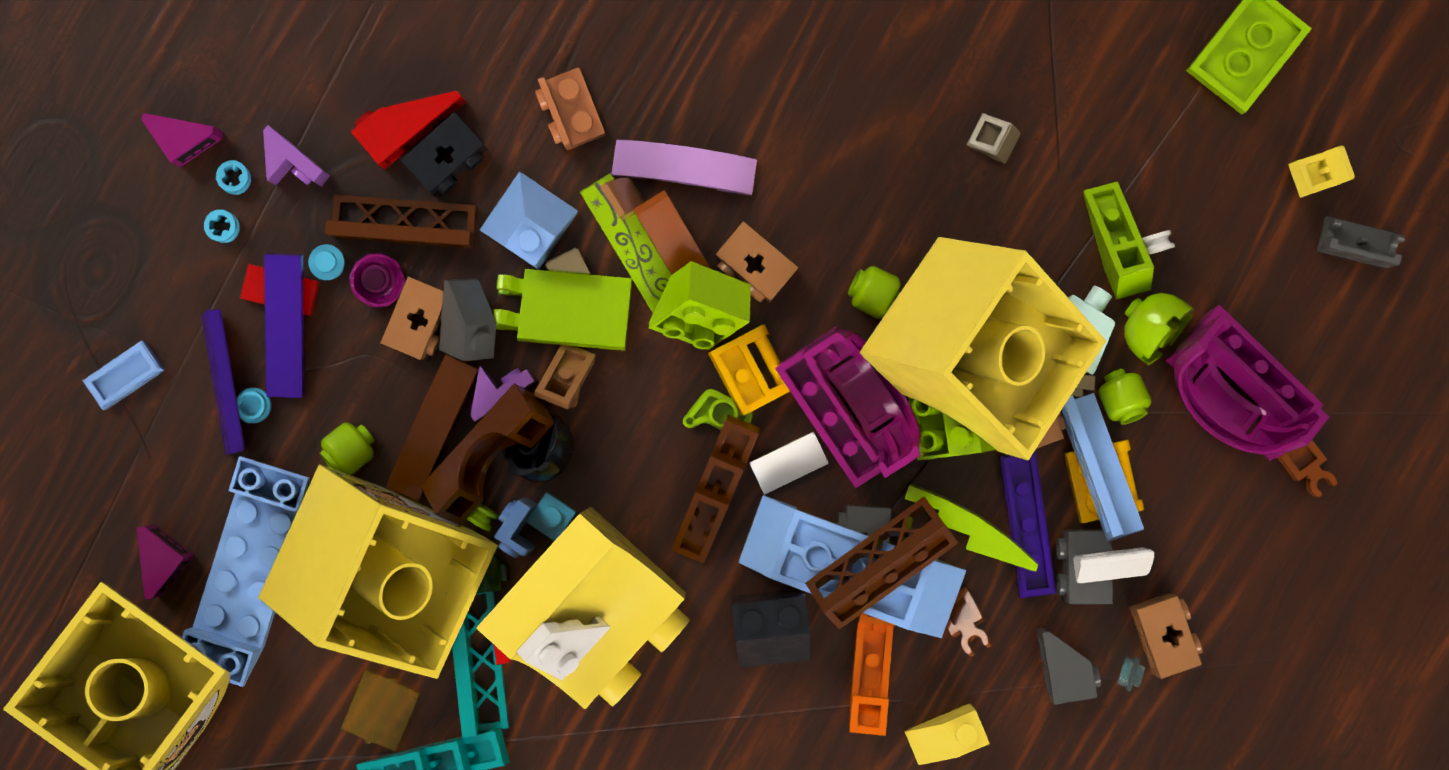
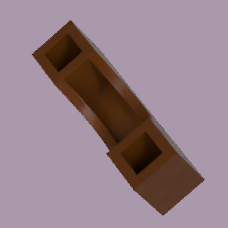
[421,383,555,525]

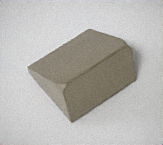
[967,113,1020,164]
[545,248,592,275]

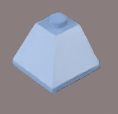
[480,171,579,270]

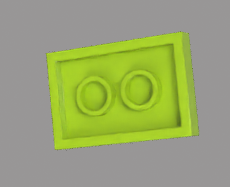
[1186,0,1312,115]

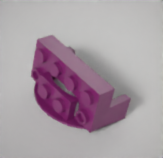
[1166,305,1329,461]
[775,325,921,489]

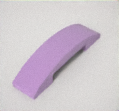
[611,140,757,196]

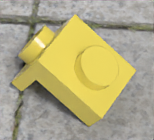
[1288,145,1355,198]

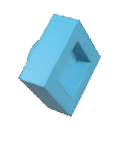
[526,492,577,541]

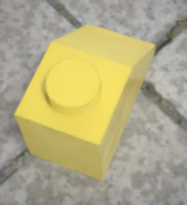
[904,703,990,765]

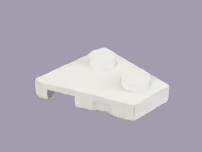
[516,617,611,681]

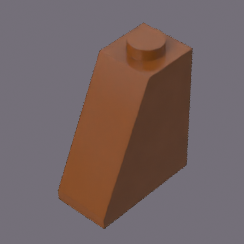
[633,190,711,275]

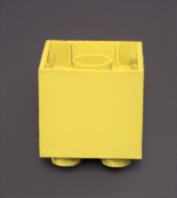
[859,237,1106,460]
[476,507,690,709]

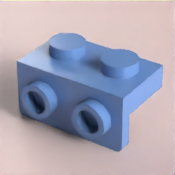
[494,497,538,558]

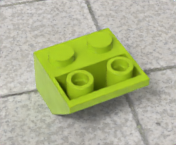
[649,261,751,350]
[908,397,996,461]

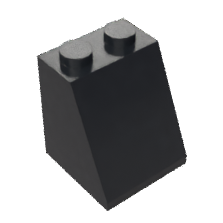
[731,589,810,668]

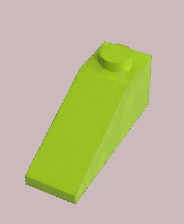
[1083,181,1154,299]

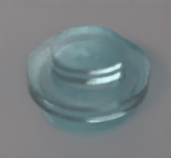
[1117,656,1146,692]

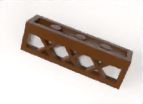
[325,194,477,249]
[805,496,958,630]

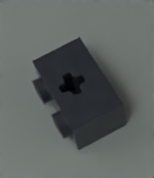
[401,112,488,197]

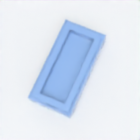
[82,340,165,410]

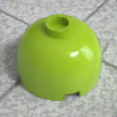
[1124,293,1195,365]

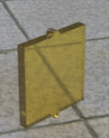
[341,670,421,751]

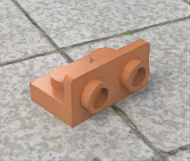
[535,67,606,150]

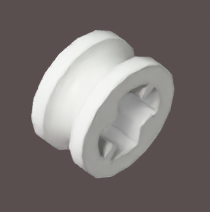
[1142,230,1175,255]

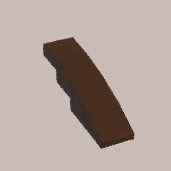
[386,353,479,502]
[671,415,761,564]

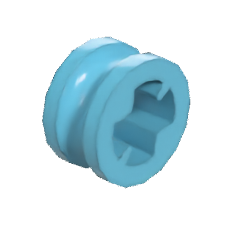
[216,160,251,195]
[204,210,240,243]

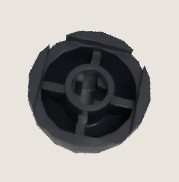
[502,410,575,482]

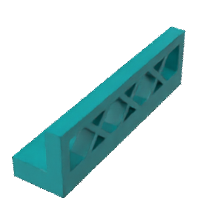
[446,585,509,738]

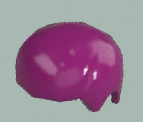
[349,253,406,308]

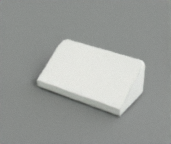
[749,432,829,495]
[1073,547,1154,583]

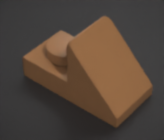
[534,345,596,409]

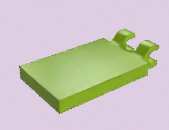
[493,269,632,351]

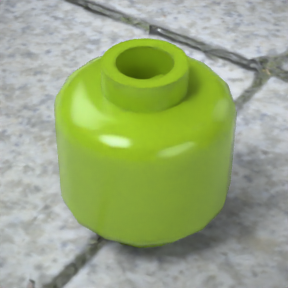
[848,266,901,319]
[1098,369,1152,425]
[319,422,375,475]

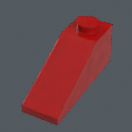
[350,91,466,170]

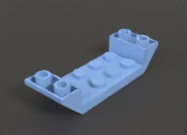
[182,456,310,687]
[738,495,967,638]

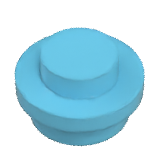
[308,244,345,280]
[236,388,272,423]

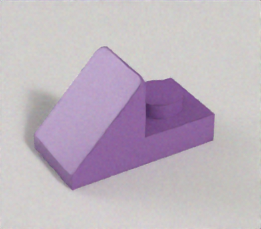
[263,125,330,187]
[471,366,538,422]

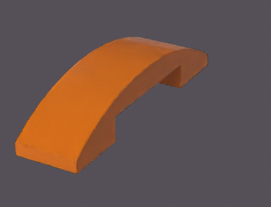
[849,613,895,736]

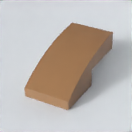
[600,177,645,221]

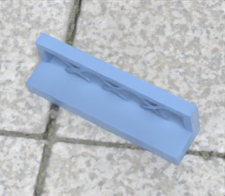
[1060,393,1144,542]

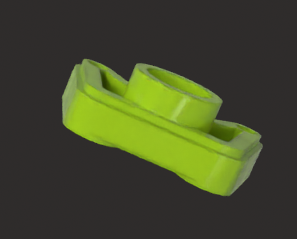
[683,389,752,430]

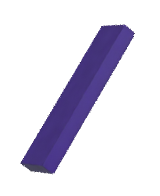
[264,253,305,398]
[201,309,245,455]
[999,451,1056,598]

